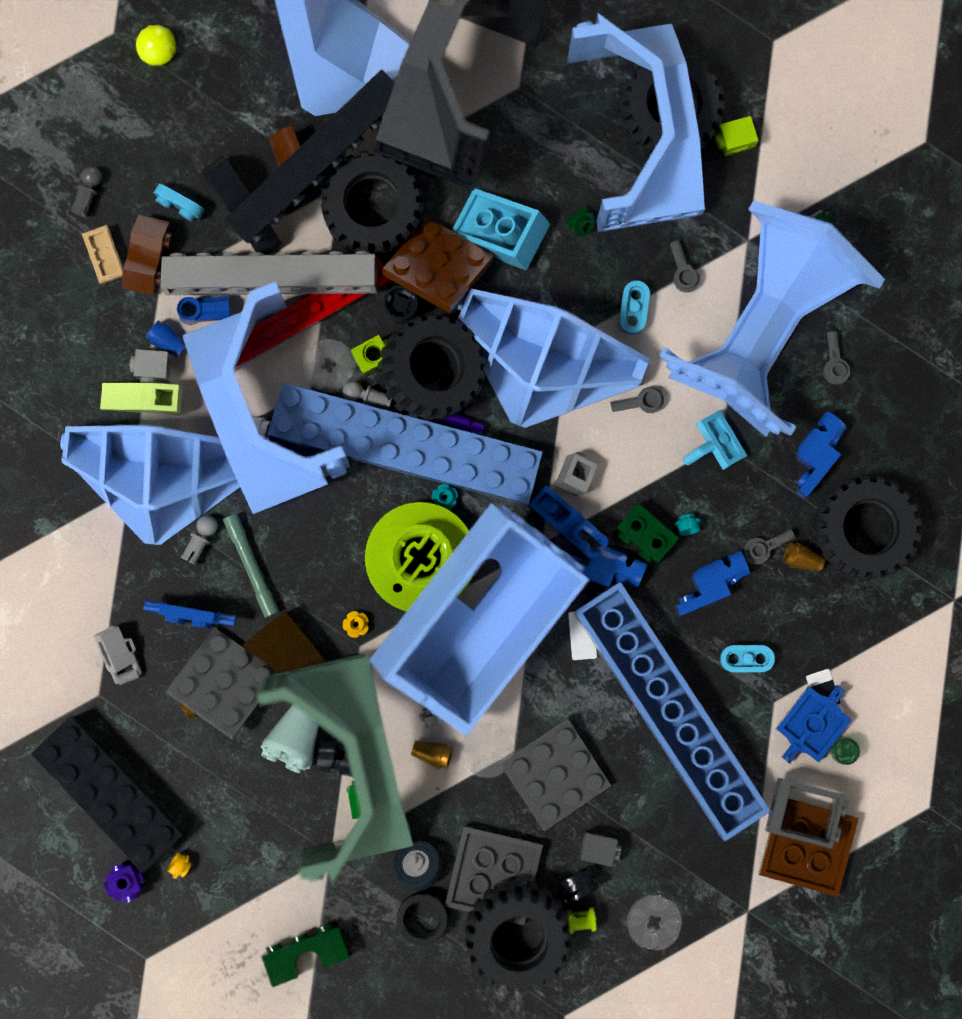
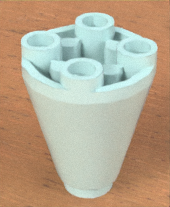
[261,705,319,773]

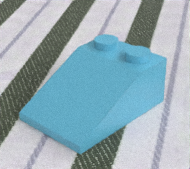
[452,189,550,270]

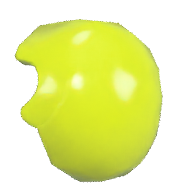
[136,25,176,66]

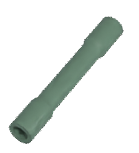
[223,514,280,618]

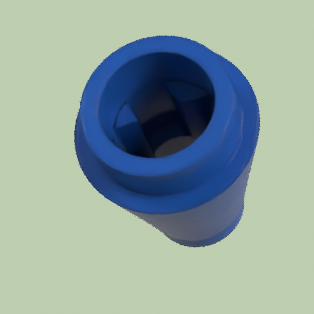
[145,320,186,358]

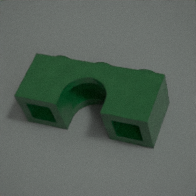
[261,923,351,988]

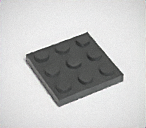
[166,627,279,739]
[499,718,611,832]
[445,826,543,925]

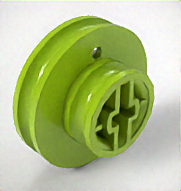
[365,502,473,611]

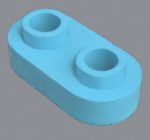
[153,184,205,221]
[619,281,650,335]
[720,645,775,672]

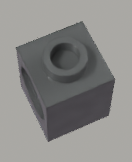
[579,832,621,867]

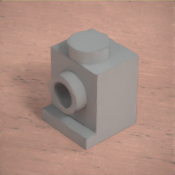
[553,452,598,496]

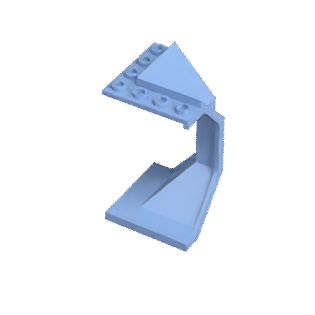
[568,14,705,232]
[659,201,885,437]
[182,282,351,514]

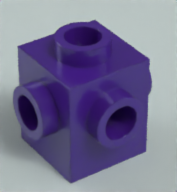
[104,862,146,903]

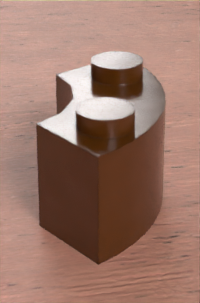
[122,215,173,295]

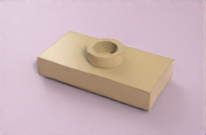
[82,225,123,285]

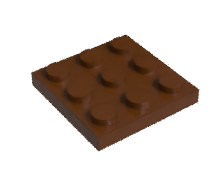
[382,217,494,313]
[758,798,859,897]

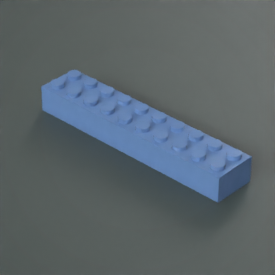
[268,383,542,506]
[574,582,770,841]

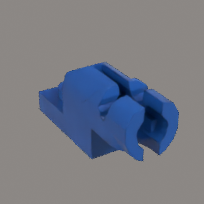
[796,412,847,498]
[529,485,608,558]
[569,546,647,588]
[675,551,750,616]

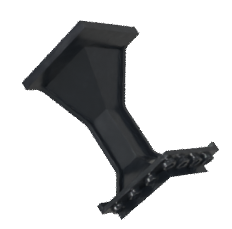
[374,0,547,191]

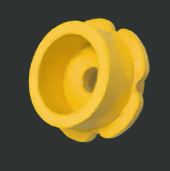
[343,611,369,638]
[167,853,191,879]

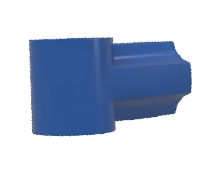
[177,296,230,325]

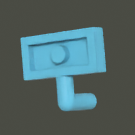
[683,410,747,470]

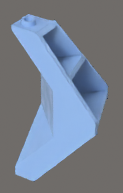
[275,0,410,116]
[457,289,650,428]
[60,426,241,545]

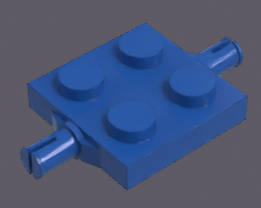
[143,599,236,629]
[775,685,852,764]

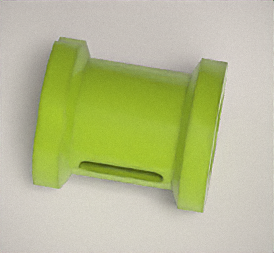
[566,907,596,934]

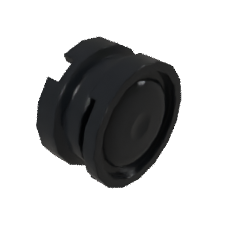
[556,867,599,903]

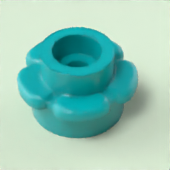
[431,484,458,510]
[675,514,701,535]

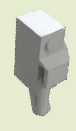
[94,626,142,685]

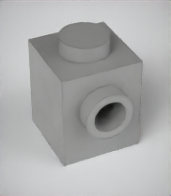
[130,349,171,383]

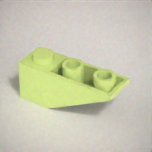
[100,383,183,415]

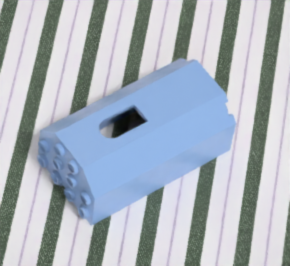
[370,503,589,736]

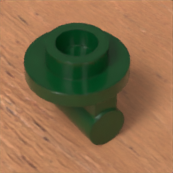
[564,206,595,236]

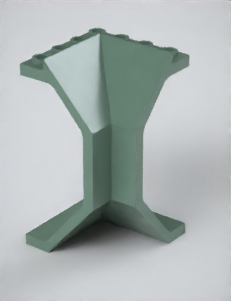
[257,653,413,884]

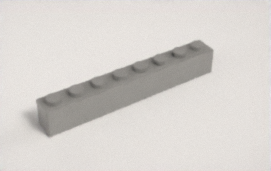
[161,251,378,296]

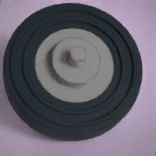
[393,841,442,891]

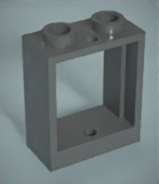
[765,778,847,848]

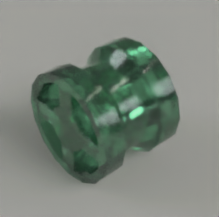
[830,737,860,765]

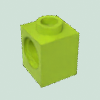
[715,116,758,156]
[351,335,387,377]

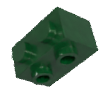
[615,503,679,564]

